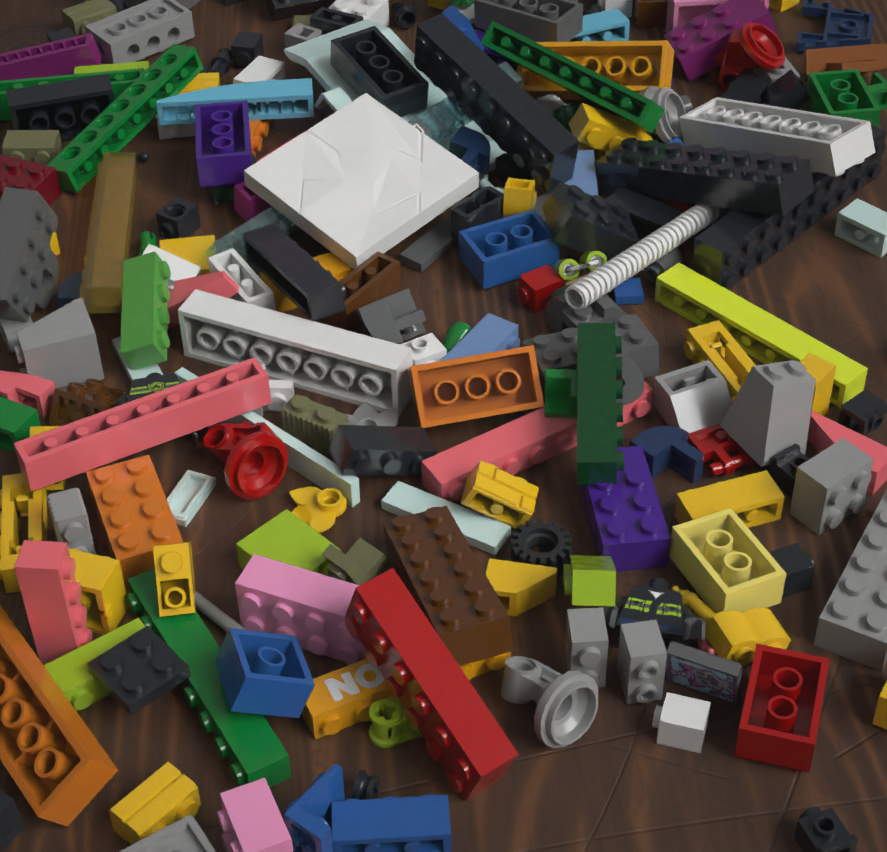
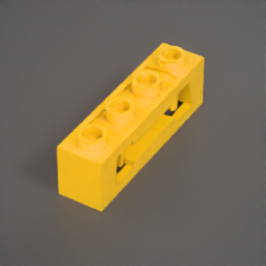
[683,320,756,403]
[0,473,47,593]

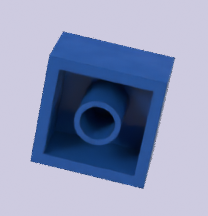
[215,628,315,718]

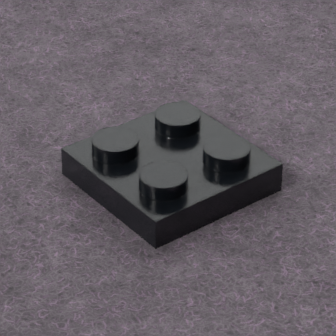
[87,626,191,715]

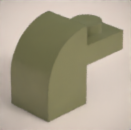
[322,538,395,585]

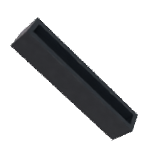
[242,224,347,321]

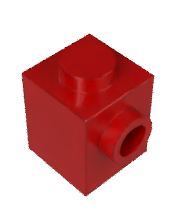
[517,264,564,313]

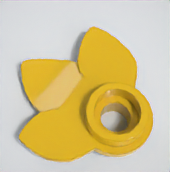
[289,487,347,533]

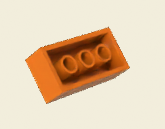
[408,345,545,428]
[86,455,183,588]

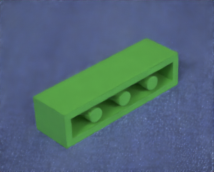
[120,251,171,370]

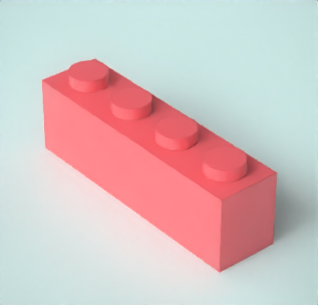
[14,540,92,663]

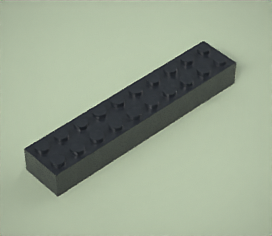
[692,125,886,290]

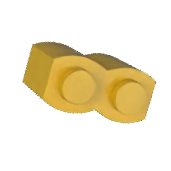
[705,607,791,666]

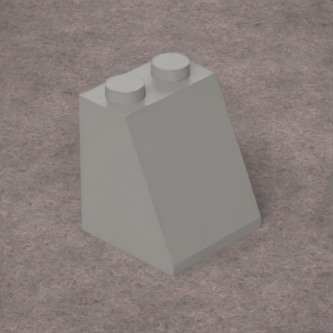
[14,298,104,388]
[720,360,816,467]

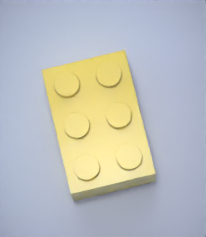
[669,508,786,614]

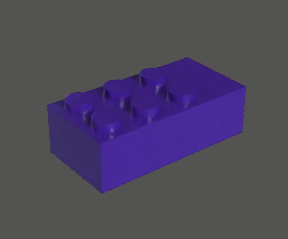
[195,100,253,188]
[578,445,671,572]

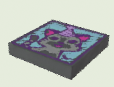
[667,641,742,705]

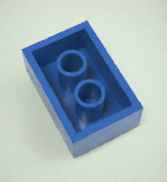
[459,209,560,289]

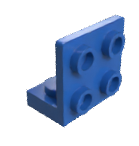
[284,763,345,852]

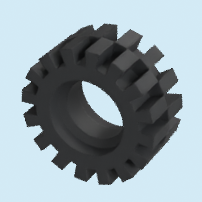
[511,519,572,578]

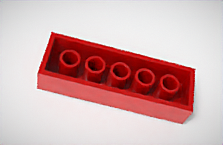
[345,568,519,801]

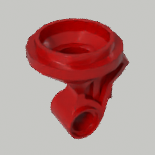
[715,22,785,91]
[203,420,288,500]

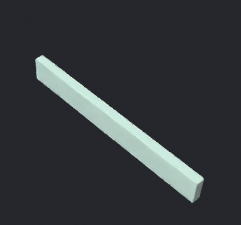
[174,367,360,508]

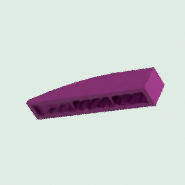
[0,33,102,81]

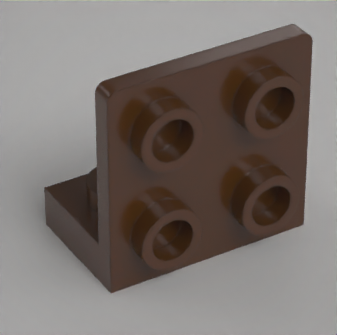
[49,379,129,426]

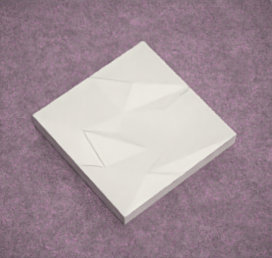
[244,93,479,270]

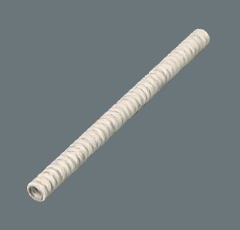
[565,204,729,310]

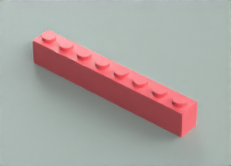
[14,357,271,492]
[421,381,653,502]

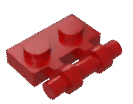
[687,423,758,477]

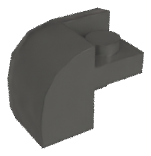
[355,288,426,344]
[546,293,626,333]

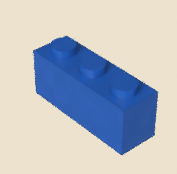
[332,794,451,852]

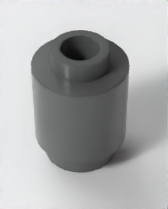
[643,248,683,284]

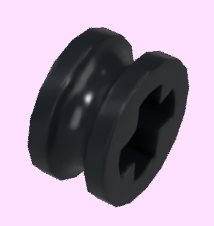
[352,770,381,800]

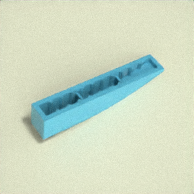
[156,78,314,125]

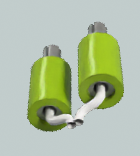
[553,251,607,281]

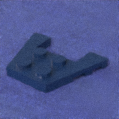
[795,0,874,51]

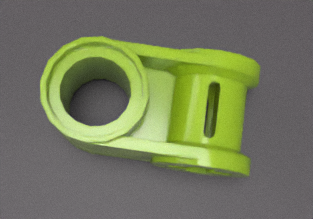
[369,697,423,748]

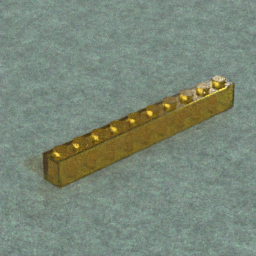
[80,152,137,313]

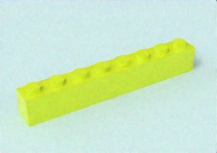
[655,263,868,408]

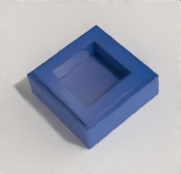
[612,278,644,305]

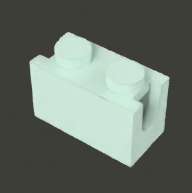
[834,198,887,258]

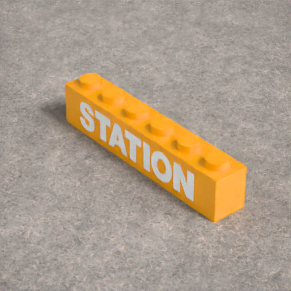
[301,652,511,740]

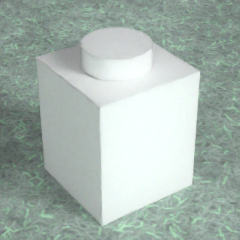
[652,692,711,753]

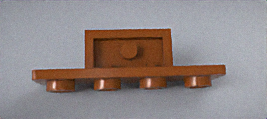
[803,43,887,76]

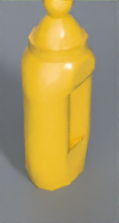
[671,586,715,629]

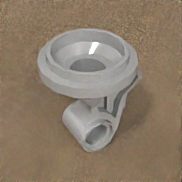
[639,85,686,143]
[500,656,598,749]

